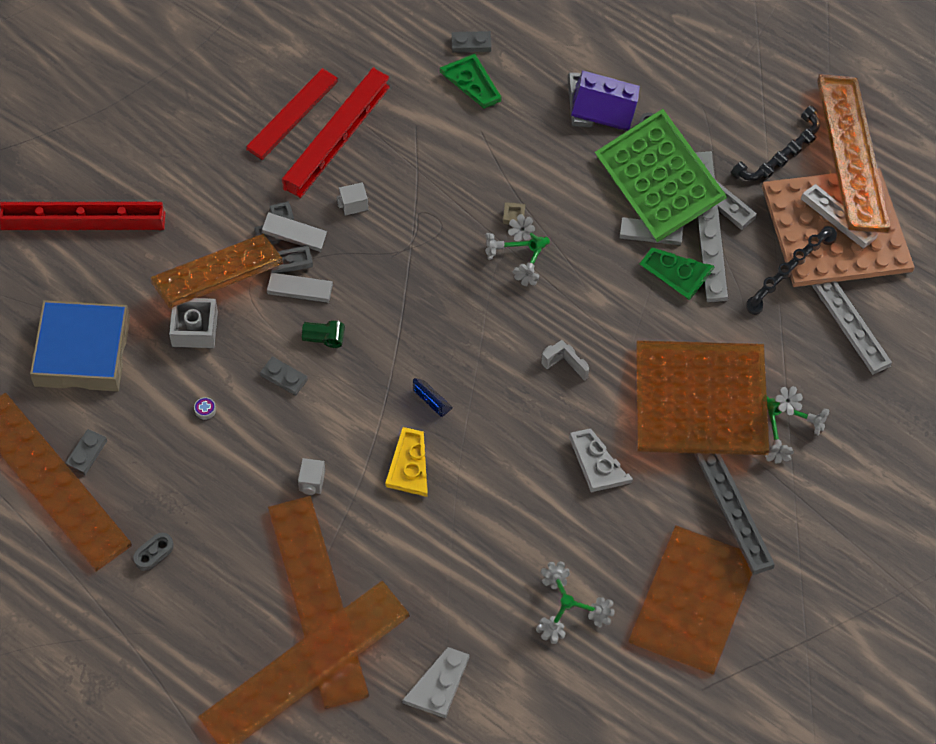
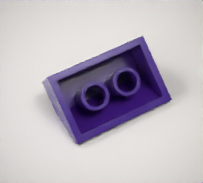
[571,70,640,131]

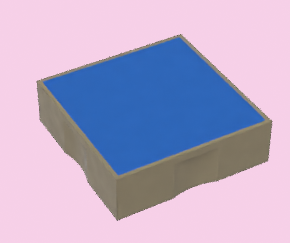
[30,300,130,392]

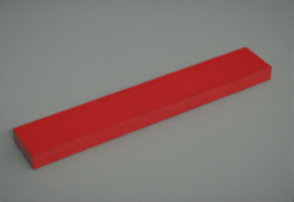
[246,68,338,160]

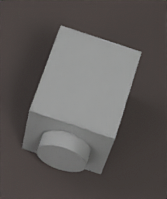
[336,182,369,215]
[298,458,325,495]

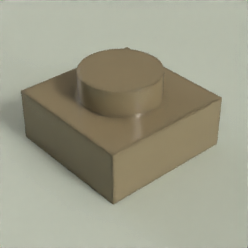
[503,203,525,225]

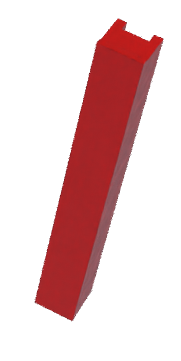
[282,67,390,198]
[0,202,166,230]

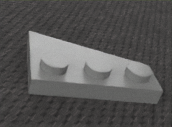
[569,428,633,492]
[402,647,469,718]

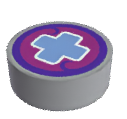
[194,397,216,420]

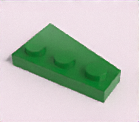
[440,54,502,109]
[640,247,715,301]

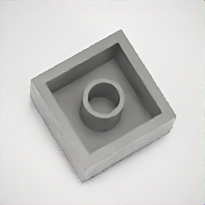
[169,298,218,348]

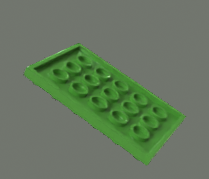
[595,109,727,242]

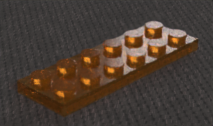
[151,234,283,309]

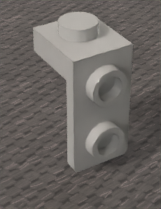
[542,340,589,381]

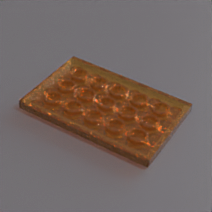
[629,525,752,675]

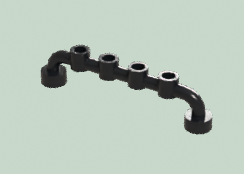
[731,105,820,181]
[746,226,837,315]

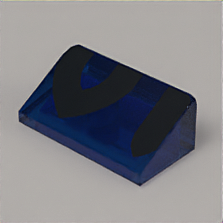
[413,378,453,417]

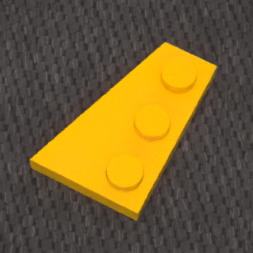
[385,427,428,497]

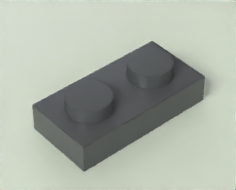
[452,31,491,53]
[268,246,313,274]
[260,356,308,396]
[65,429,107,476]

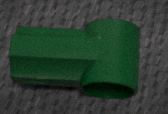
[302,321,345,348]

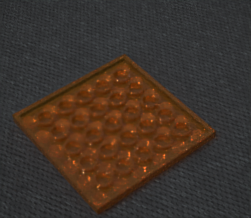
[636,341,769,455]

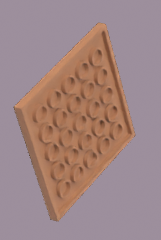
[762,168,915,287]

